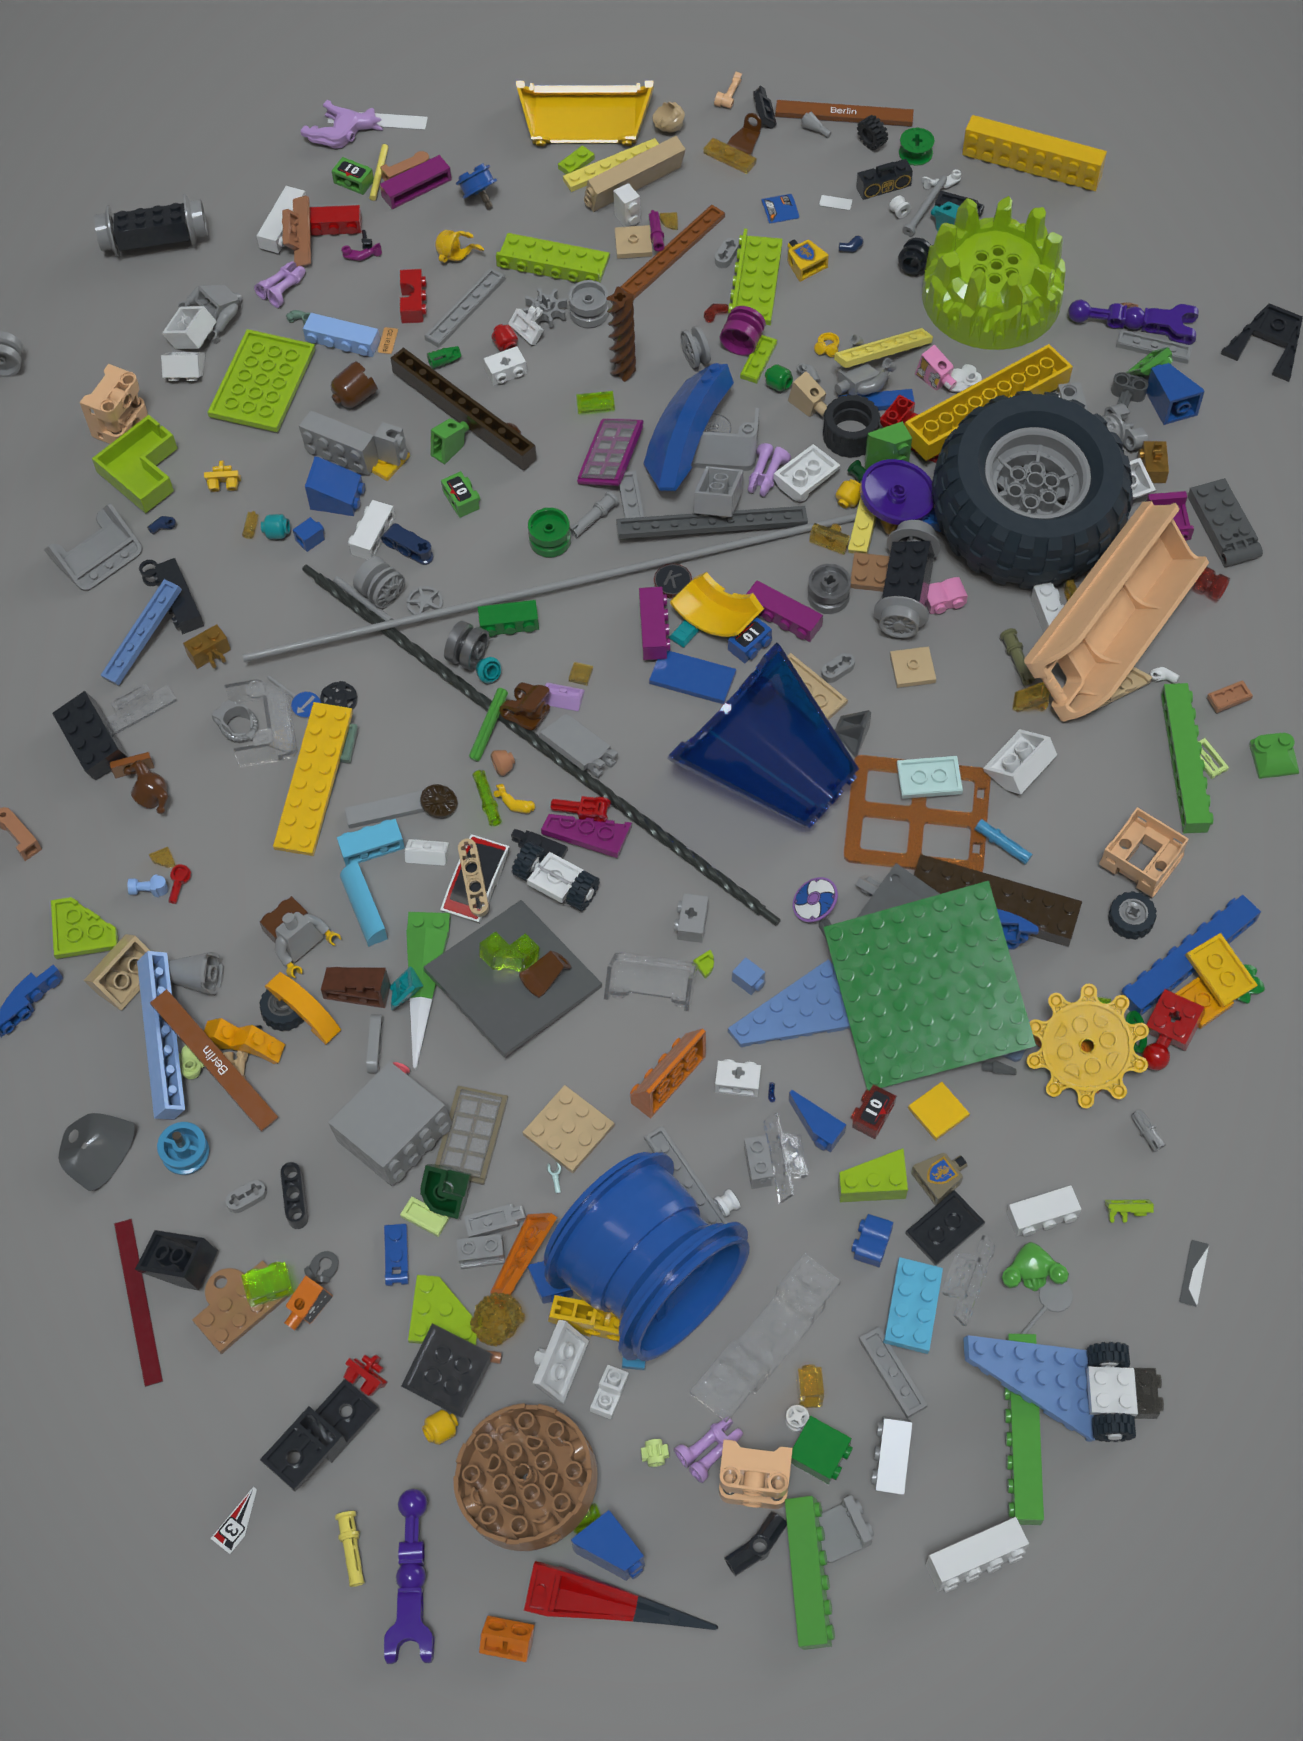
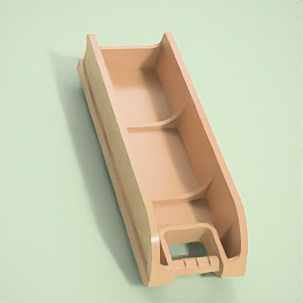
[1024,501,1209,722]

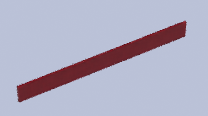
[114,1219,163,1387]

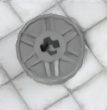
[680,326,711,368]

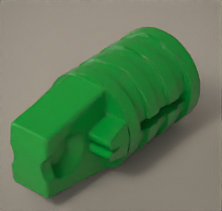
[427,346,462,369]

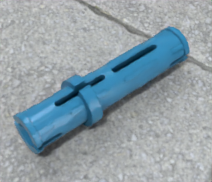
[974,819,1033,865]

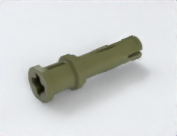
[1000,628,1035,685]

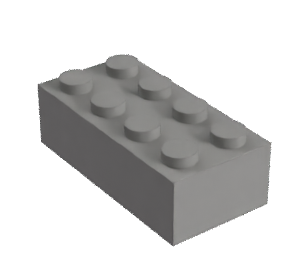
[299,410,379,475]

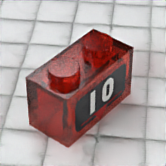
[851,1084,897,1139]

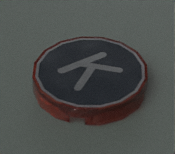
[654,563,692,599]

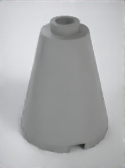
[168,952,223,994]

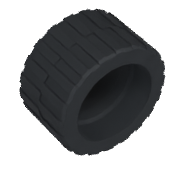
[823,395,880,458]

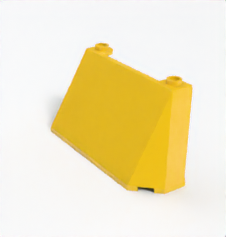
[516,81,654,146]

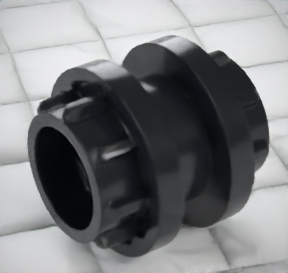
[898,237,931,275]

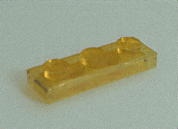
[703,138,757,174]

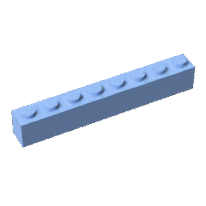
[137,951,185,1120]

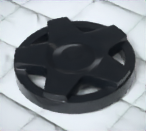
[320,681,358,710]

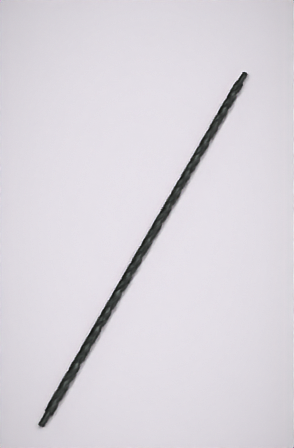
[302,564,781,926]

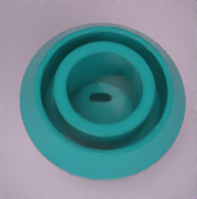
[476,657,502,684]

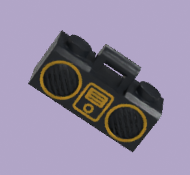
[856,159,913,200]

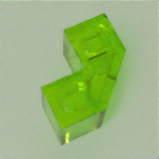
[479,931,540,972]

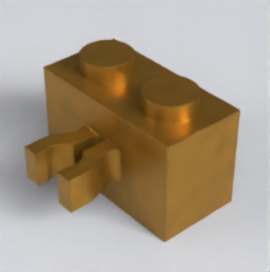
[1138,441,1169,483]
[183,624,231,669]

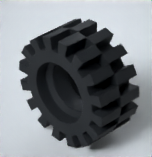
[857,115,888,150]

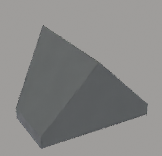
[834,710,871,758]

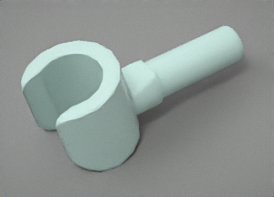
[547,1162,561,1193]

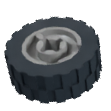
[1108,891,1157,940]

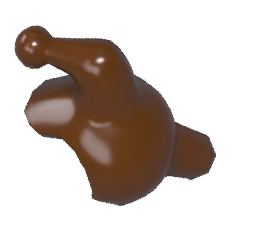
[124,760,168,814]

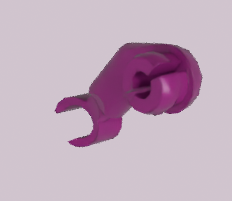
[341,243,382,261]

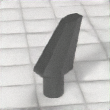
[982,1060,1017,1075]

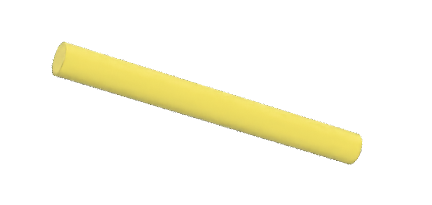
[369,144,388,201]

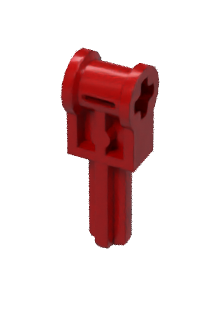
[550,796,611,822]

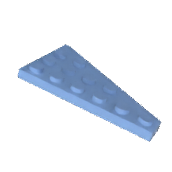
[728,959,850,1047]
[963,1335,1095,1442]

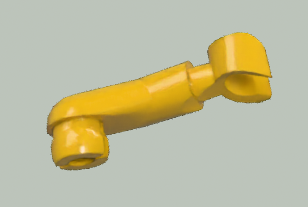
[493,784,535,813]

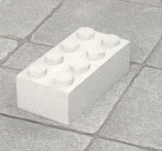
[925,1517,1029,1593]

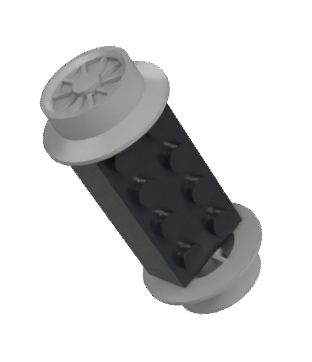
[94,194,208,256]
[874,520,941,638]

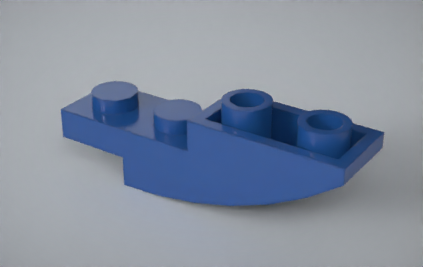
[0,965,63,1038]

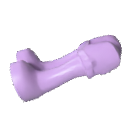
[254,261,306,308]
[748,443,791,497]
[674,1417,743,1483]

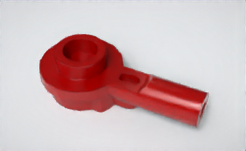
[168,864,191,904]

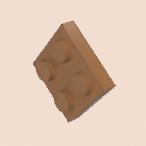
[851,552,890,592]

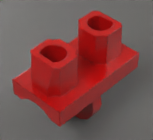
[343,1355,388,1396]

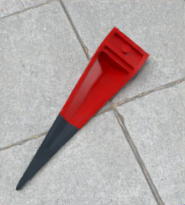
[524,1561,718,1630]

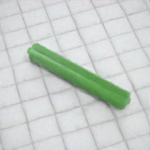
[469,688,508,761]

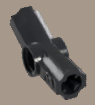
[724,1511,787,1577]

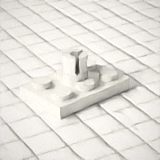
[533,1320,589,1404]

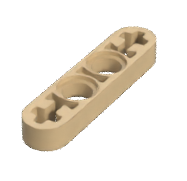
[458,839,489,917]

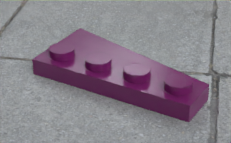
[541,814,632,858]

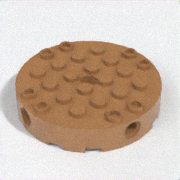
[453,1403,598,1551]

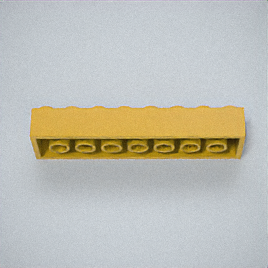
[962,115,1107,191]

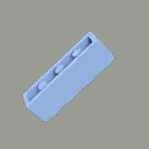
[303,313,380,357]

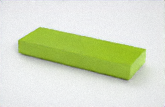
[740,335,777,384]

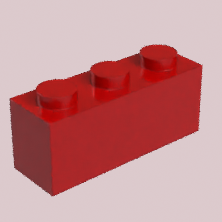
[309,205,362,236]

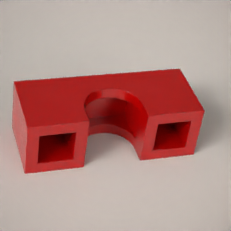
[400,269,427,324]

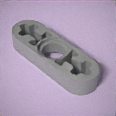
[366,1014,383,1073]

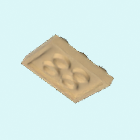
[523,1085,615,1174]

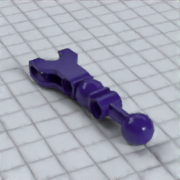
[1068,299,1199,345]
[384,1489,435,1664]

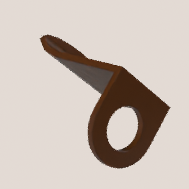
[726,113,762,155]
[519,951,571,998]

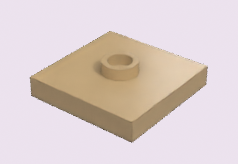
[615,225,652,259]
[890,646,936,688]

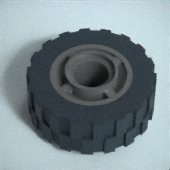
[259,989,304,1031]

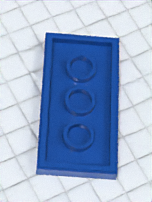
[649,651,736,704]

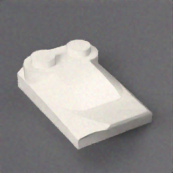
[773,444,840,502]

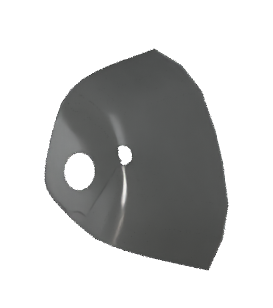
[58,1113,135,1191]

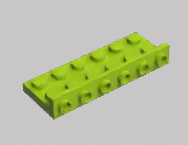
[728,229,783,325]
[496,233,610,283]

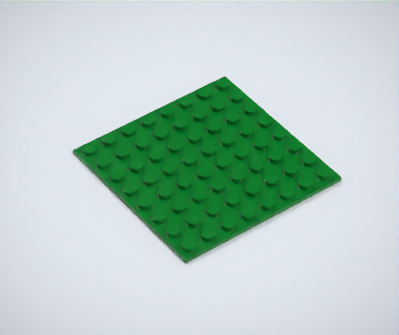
[823,881,1036,1092]

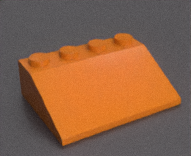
[630,1029,706,1119]

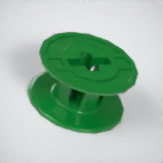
[899,127,935,166]

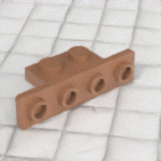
[282,195,311,267]

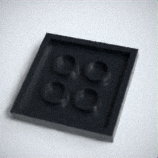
[401,1323,493,1418]

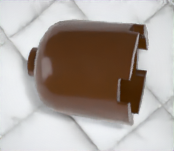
[331,361,378,408]

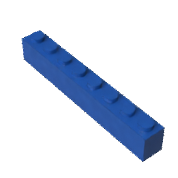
[1121,895,1261,1016]

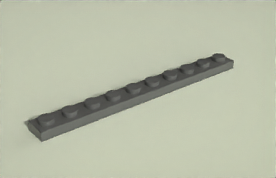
[616,506,808,539]

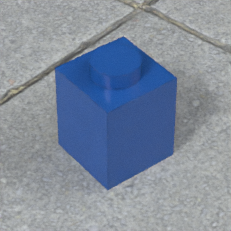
[293,517,325,552]

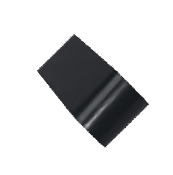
[280,1162,308,1229]

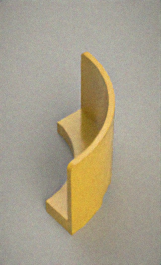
[670,572,764,637]

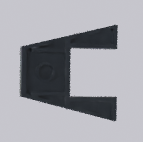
[1221,303,1303,382]

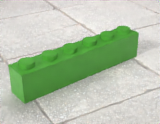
[785,1496,835,1650]

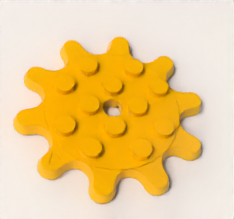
[1027,983,1149,1108]

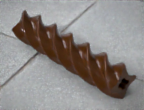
[606,286,636,382]

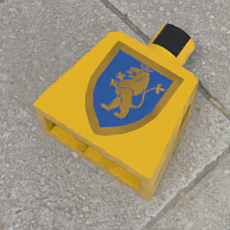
[787,239,829,282]

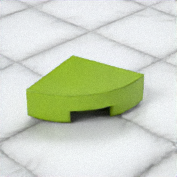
[693,950,714,979]

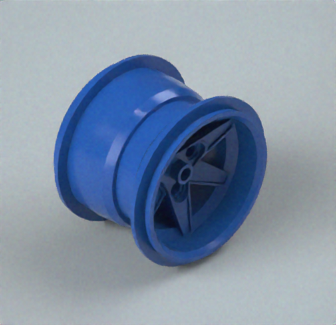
[544,1152,750,1361]

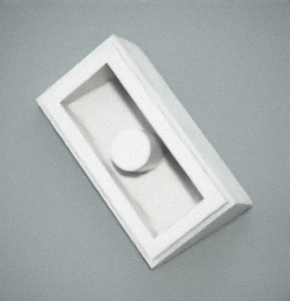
[405,839,449,866]

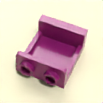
[1146,491,1194,541]

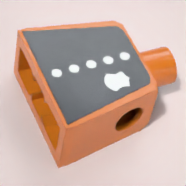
[284,1276,333,1331]

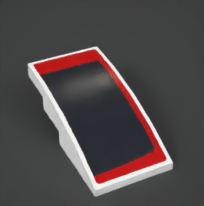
[440,834,510,923]

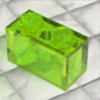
[241,1262,294,1307]

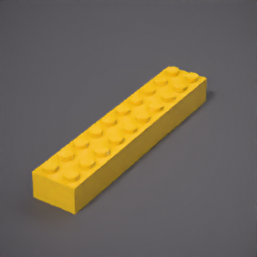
[905,344,1073,461]

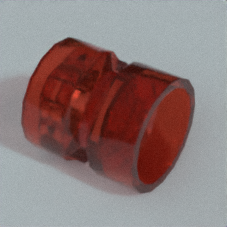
[1194,567,1230,601]

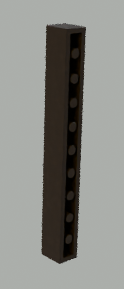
[390,347,537,470]

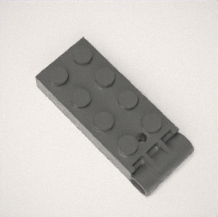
[1188,478,1263,567]

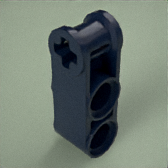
[381,523,434,565]

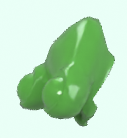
[1002,1242,1069,1291]

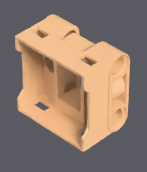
[80,364,148,444]
[1099,807,1189,898]
[719,1440,792,1509]

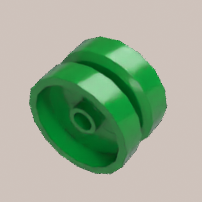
[528,508,571,557]

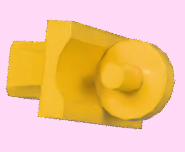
[204,460,241,492]

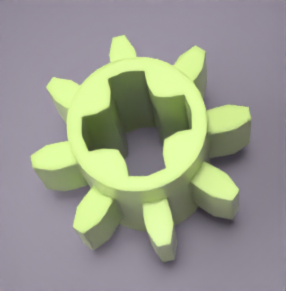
[641,1439,669,1467]

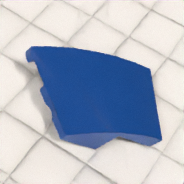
[997,909,1039,950]

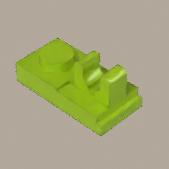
[1105,1199,1154,1223]

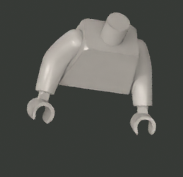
[178,285,242,344]
[835,334,896,396]

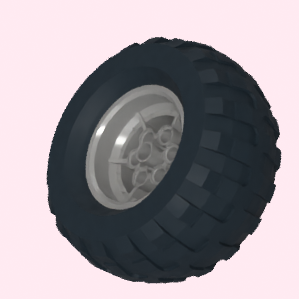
[931,391,1133,589]

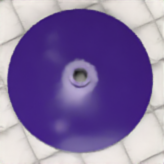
[860,459,934,525]

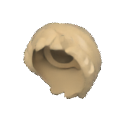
[652,102,685,132]

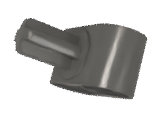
[1111,372,1148,408]

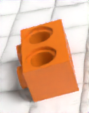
[479,1616,534,1662]

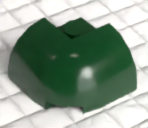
[420,1164,472,1219]

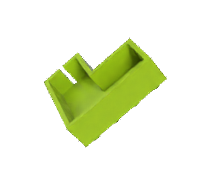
[92,415,178,513]

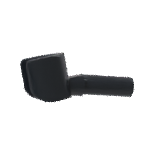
[361,230,372,249]

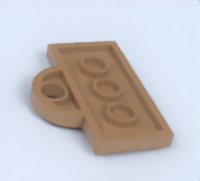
[192,1260,292,1354]

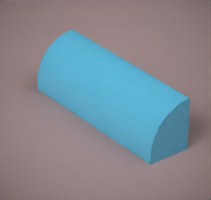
[340,860,388,947]

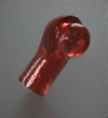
[704,303,729,322]

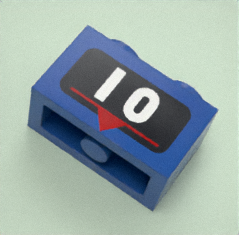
[728,617,772,664]

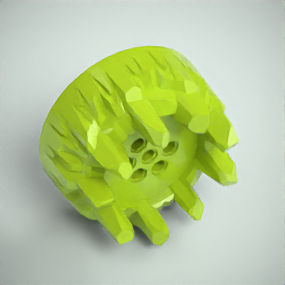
[922,196,1066,350]

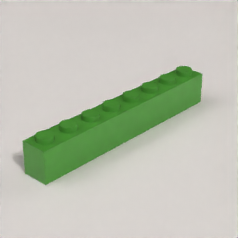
[1161,683,1214,834]
[1004,1334,1044,1525]

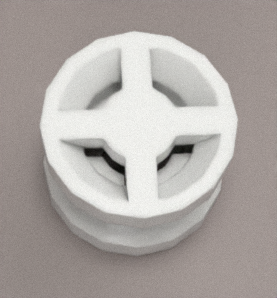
[889,195,911,219]
[714,1189,741,1217]
[785,1405,809,1432]

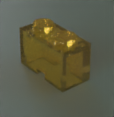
[796,1365,824,1408]

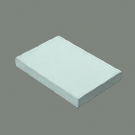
[896,756,963,799]

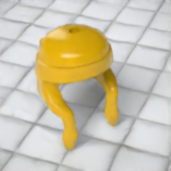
[435,230,484,263]

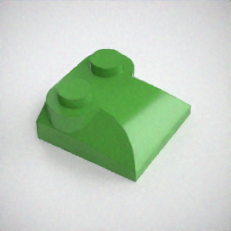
[1126,347,1173,377]
[1249,733,1299,779]

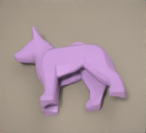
[300,100,383,149]

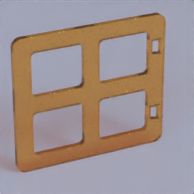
[844,755,991,872]

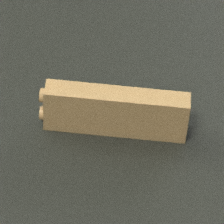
[584,136,686,212]

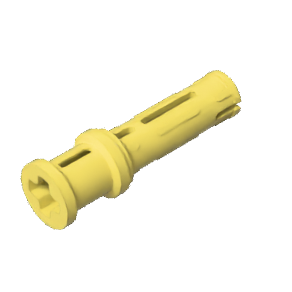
[335,1511,365,1587]

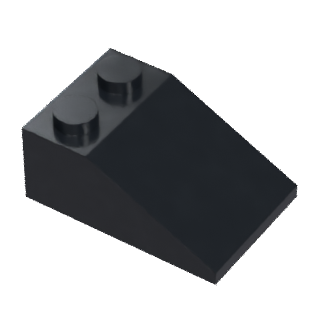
[135,1230,218,1290]

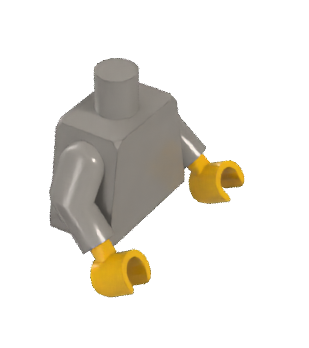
[274,912,341,978]

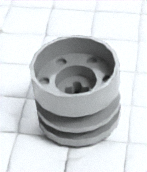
[353,556,405,608]

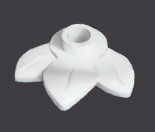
[949,364,982,392]

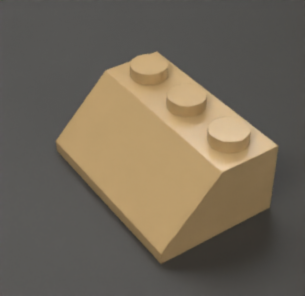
[84,934,150,1010]

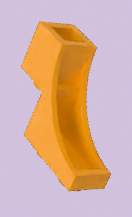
[204,1018,285,1064]

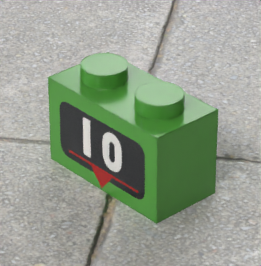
[332,157,374,195]
[441,471,481,518]

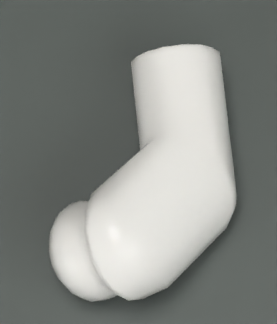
[1149,667,1180,684]

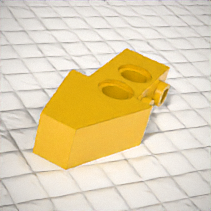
[548,1295,620,1342]

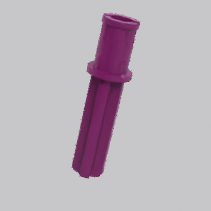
[649,210,665,251]

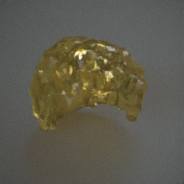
[470,1292,525,1347]

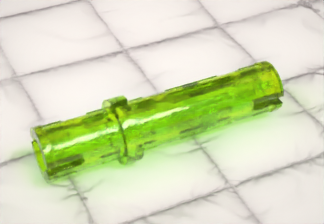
[472,770,502,826]

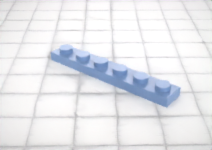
[101,579,182,686]

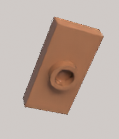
[1207,680,1253,713]

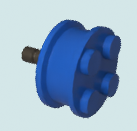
[456,163,498,209]

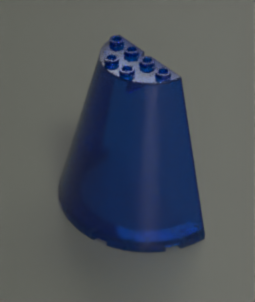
[668,642,859,829]

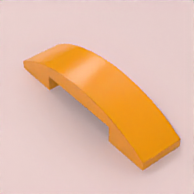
[265,972,341,1045]

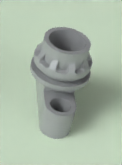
[1103,403,1149,450]

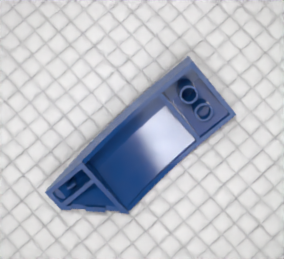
[643,363,734,491]

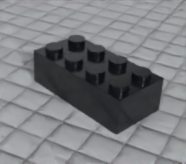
[52,691,128,780]

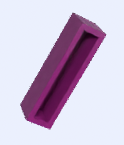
[380,155,452,209]
[746,580,823,642]
[639,587,670,660]

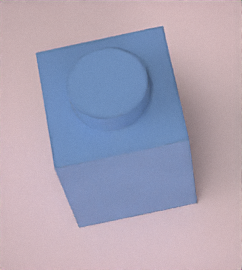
[732,957,766,995]

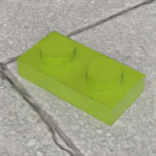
[558,145,595,174]

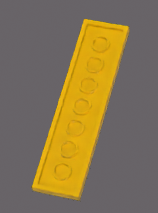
[273,702,353,856]

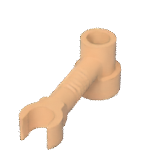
[714,72,742,109]

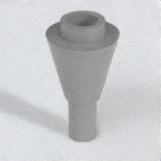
[801,112,831,138]

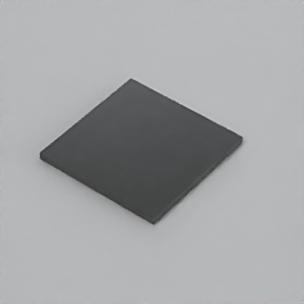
[424,900,602,1057]

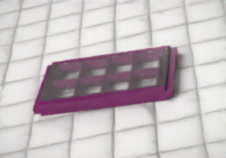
[577,419,644,486]

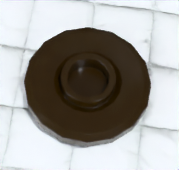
[420,784,458,818]

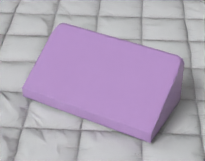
[544,683,585,711]

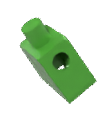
[430,418,469,465]

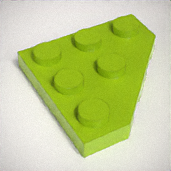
[51,897,118,959]
[408,1275,479,1346]

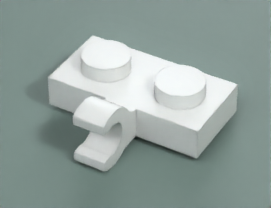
[508,306,544,345]

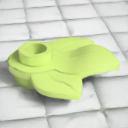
[179,1045,204,1079]

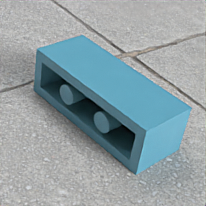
[337,819,405,866]

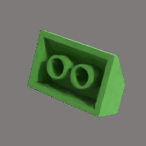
[864,421,912,470]

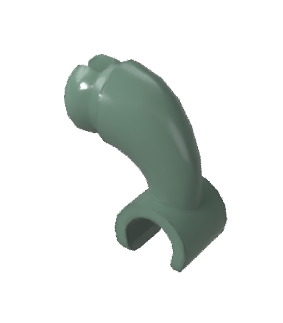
[286,310,310,325]

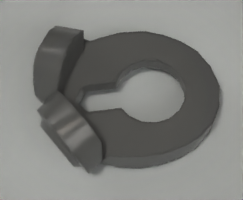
[304,1251,339,1284]

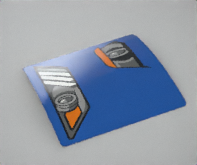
[761,194,799,224]

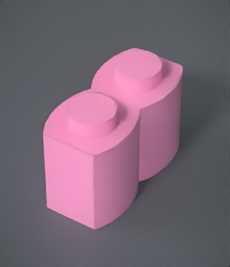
[926,577,968,614]

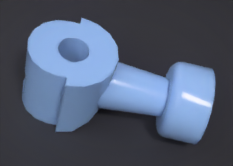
[127,874,169,898]

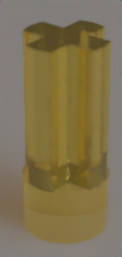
[242,511,259,539]

